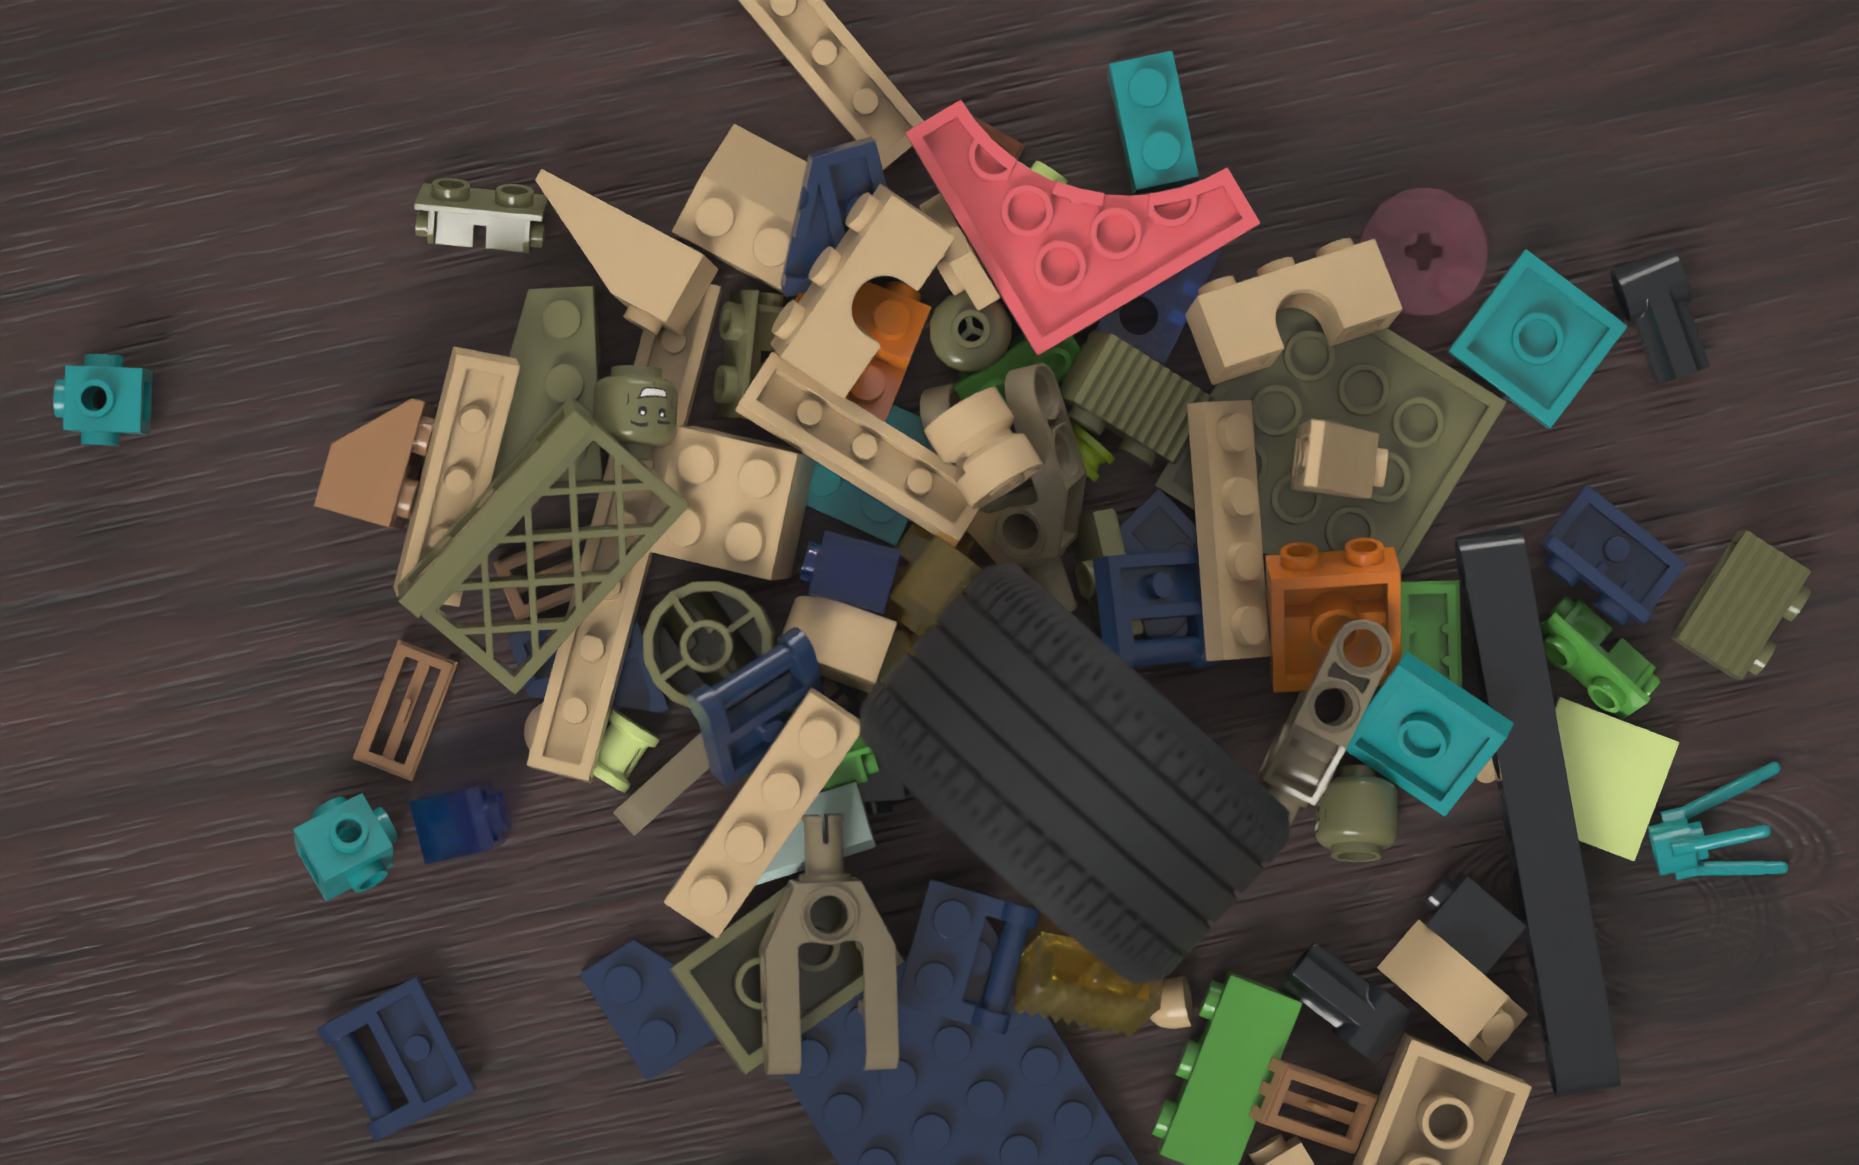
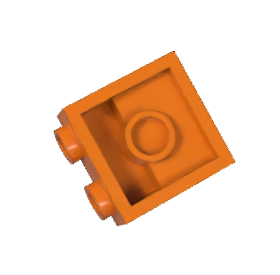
[775,281,931,423]
[1265,538,1401,693]

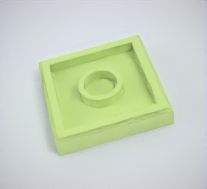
[1554,697,1680,861]

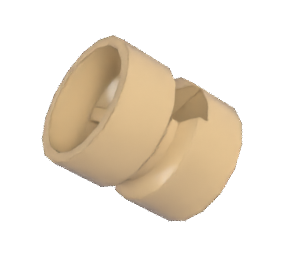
[924,387,1044,509]

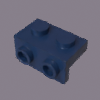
[1537,485,1688,626]

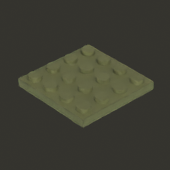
[1154,308,1507,573]

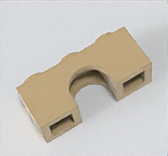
[770,184,955,398]
[1185,238,1403,385]

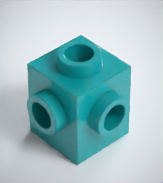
[53,354,153,446]
[294,793,398,902]

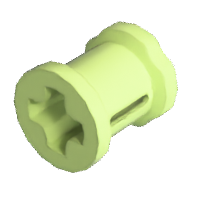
[594,709,660,793]

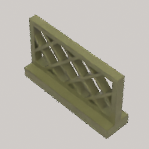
[398,396,689,695]

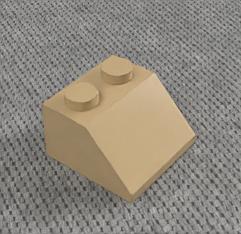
[672,124,807,293]

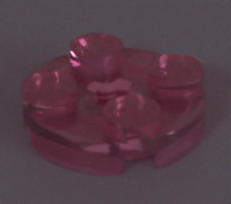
[1359,188,1488,317]

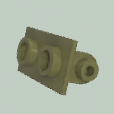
[414,178,549,253]
[713,290,784,420]

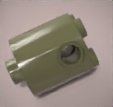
[643,581,776,708]

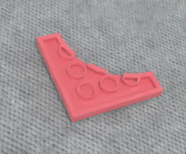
[905,100,1260,357]

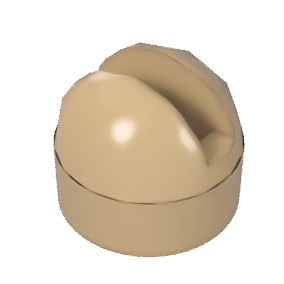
[1145,976,1194,1029]

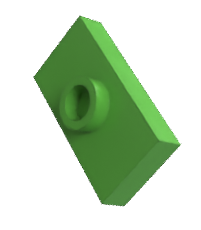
[1401,580,1462,688]

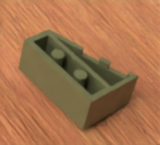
[490,286,606,484]

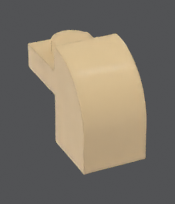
[782,596,897,694]
[1377,919,1528,1062]

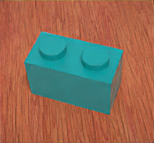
[1107,51,1199,195]

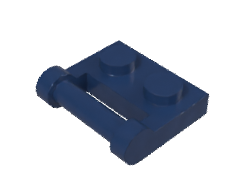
[1093,550,1218,669]
[687,627,825,787]
[897,878,1041,1034]
[316,975,477,1142]

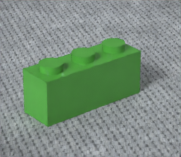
[1151,970,1303,1165]

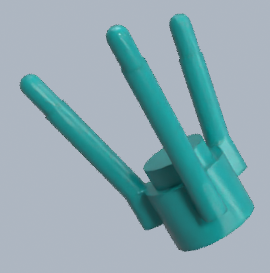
[1648,762,1789,881]

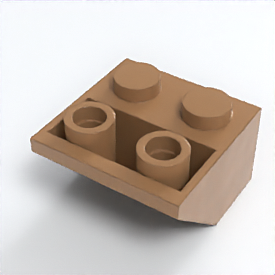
[314,399,438,529]

